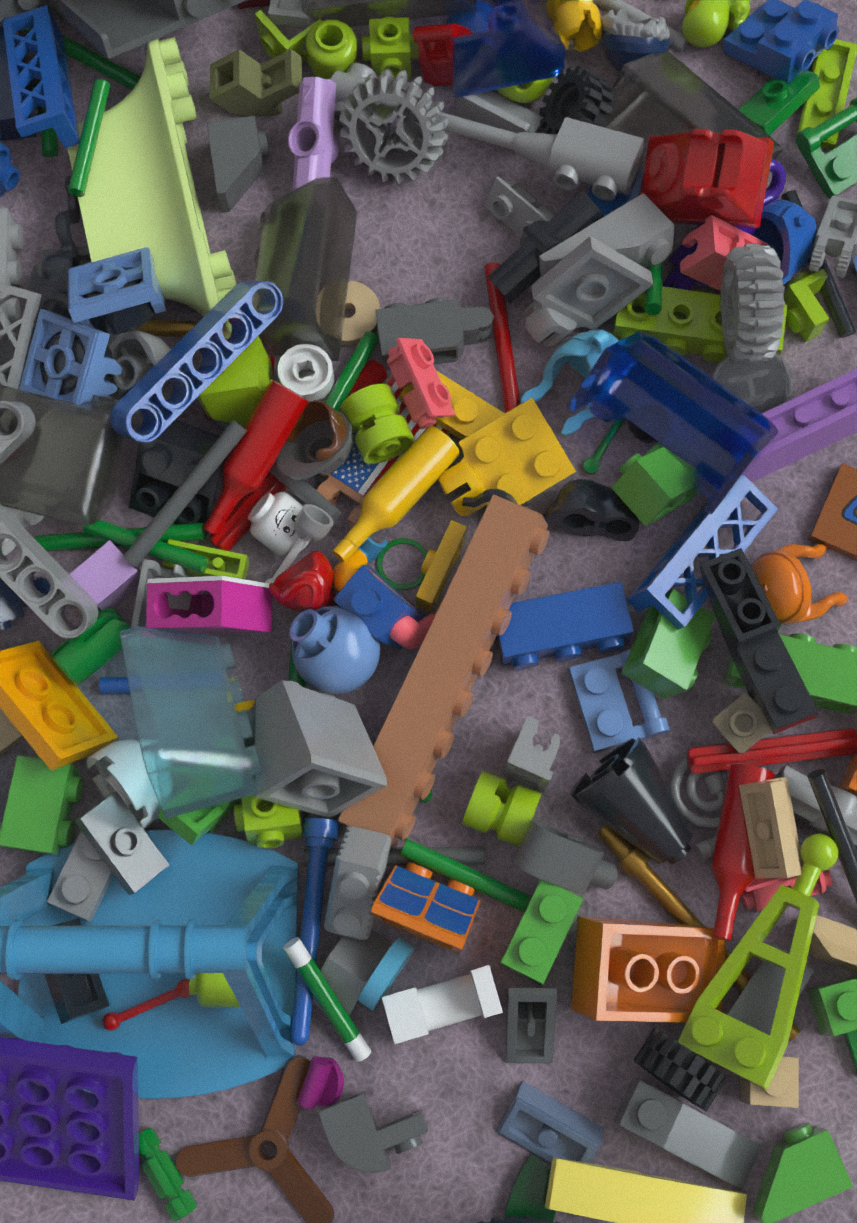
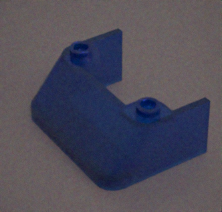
[412,0,566,98]
[567,331,778,514]

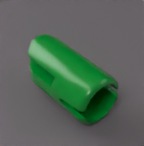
[50,608,131,685]

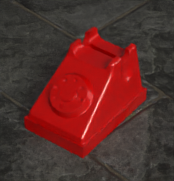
[640,129,774,228]

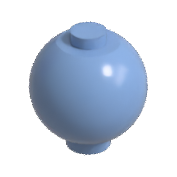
[290,605,381,694]

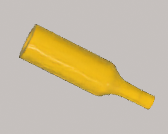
[332,426,460,562]

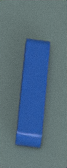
[110,281,283,442]

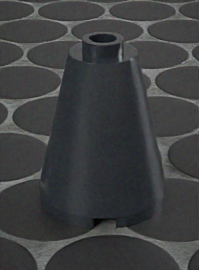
[570,737,692,865]

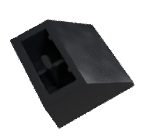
[128,420,229,536]

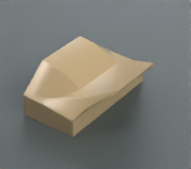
[809,915,857,973]

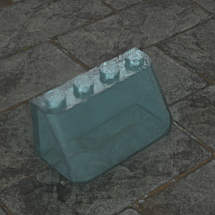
[120,626,262,819]

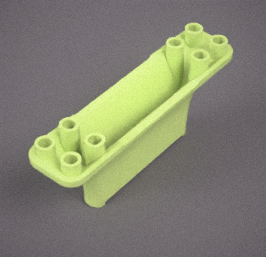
[67,37,237,339]

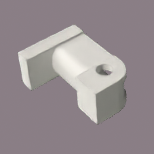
[382,965,503,1044]

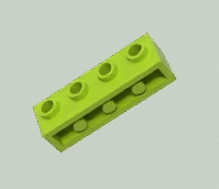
[612,286,788,363]

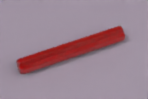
[686,728,857,774]

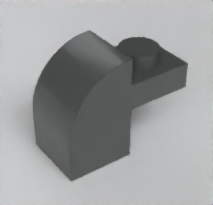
[318,1091,429,1173]

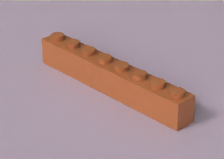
[338,494,550,847]

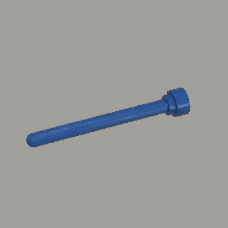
[290,818,340,1045]

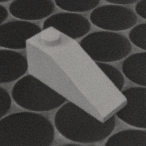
[539,193,674,277]

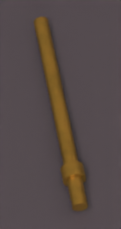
[597,825,801,1042]

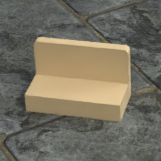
[739,777,803,878]

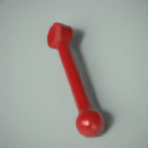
[102,979,192,1031]

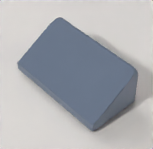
[496,1081,605,1164]

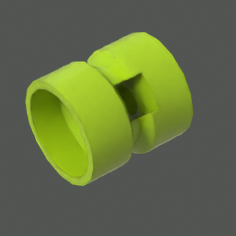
[340,384,414,464]
[461,770,542,847]

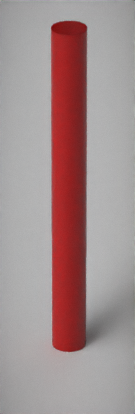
[484,262,521,413]

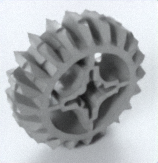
[339,69,448,184]
[719,244,785,364]

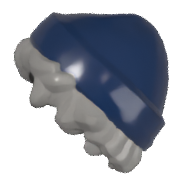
[600,9,670,78]

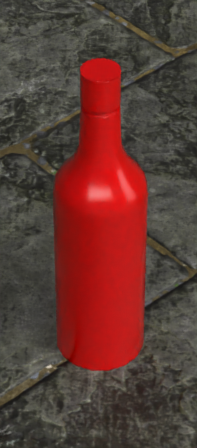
[203,379,309,536]
[711,764,775,941]

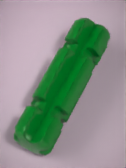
[139,1127,197,1221]

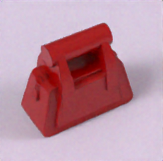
[413,24,498,86]

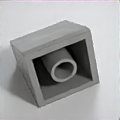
[255,680,387,818]

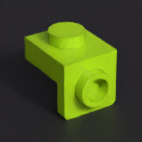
[784,269,829,342]

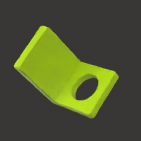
[254,10,322,62]

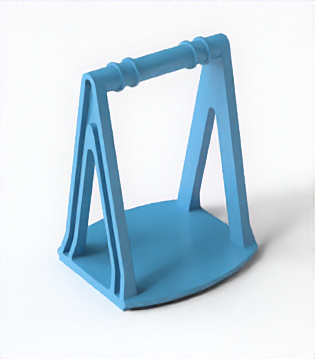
[0,830,299,1099]

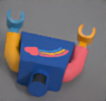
[333,537,444,650]

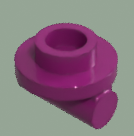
[297,1056,344,1109]

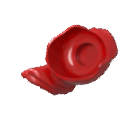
[269,550,338,611]

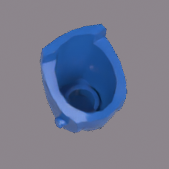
[752,199,817,284]

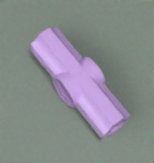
[288,77,340,209]

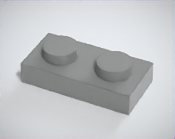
[47,831,114,922]

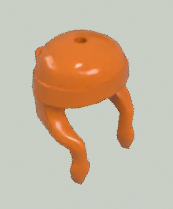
[751,544,849,625]

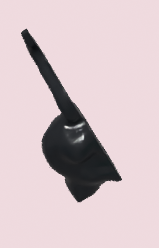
[29,176,81,333]
[462,479,639,541]

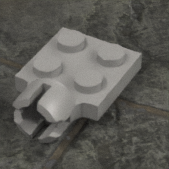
[523,236,653,347]

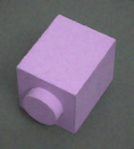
[69,540,140,611]

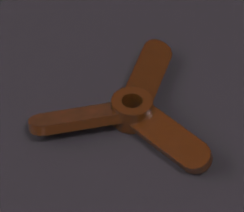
[175,1055,334,1223]

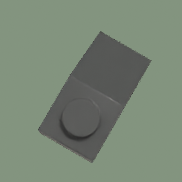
[207,115,269,213]

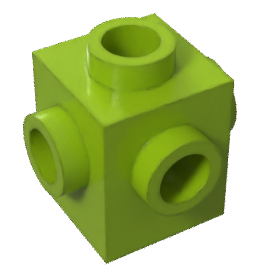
[362,16,418,79]
[234,782,302,849]

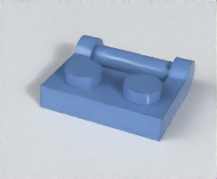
[568,649,670,753]

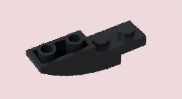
[699,548,819,734]

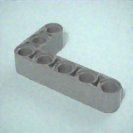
[0,401,99,638]

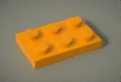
[0,640,118,771]

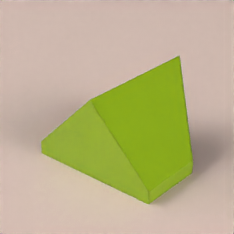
[197,336,274,426]

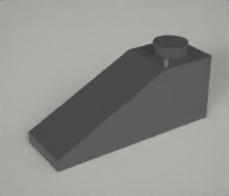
[613,1078,762,1190]

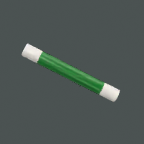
[283,937,371,1062]

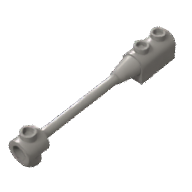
[330,63,644,201]

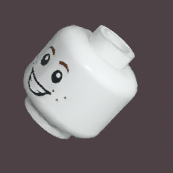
[248,492,309,556]

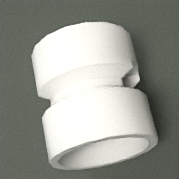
[277,344,335,402]

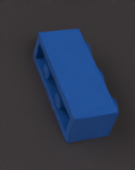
[496,582,634,670]

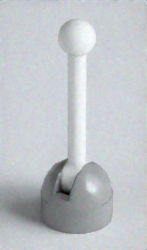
[264,504,334,584]

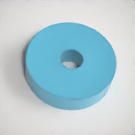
[358,937,415,1011]

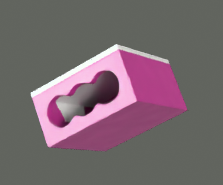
[146,576,273,634]

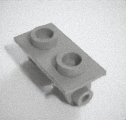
[484,177,554,237]

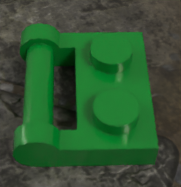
[795,97,857,199]

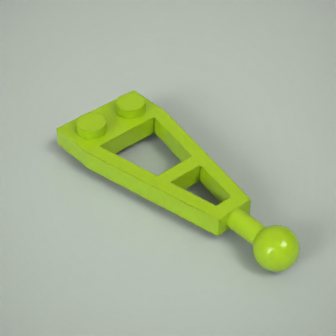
[678,834,839,1090]

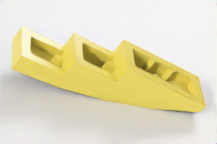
[545,1157,747,1223]

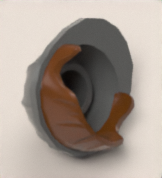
[277,400,353,480]

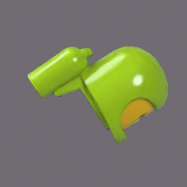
[682,0,751,48]

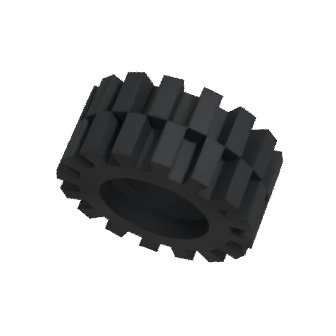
[539,66,614,134]
[633,1028,727,1112]

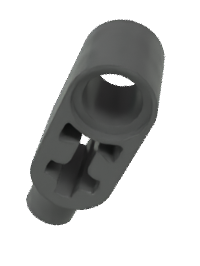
[512,820,617,894]

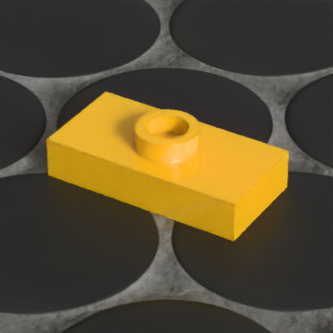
[416,520,467,613]

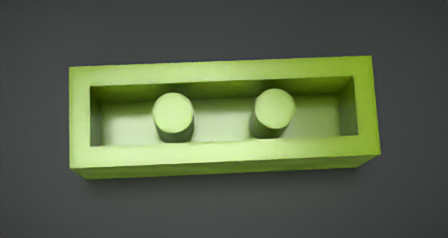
[162,539,250,580]

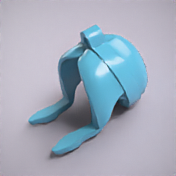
[521,330,630,436]

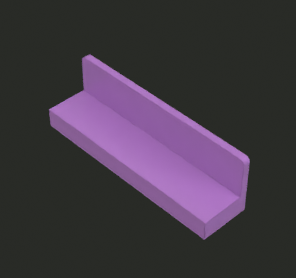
[716,368,857,482]

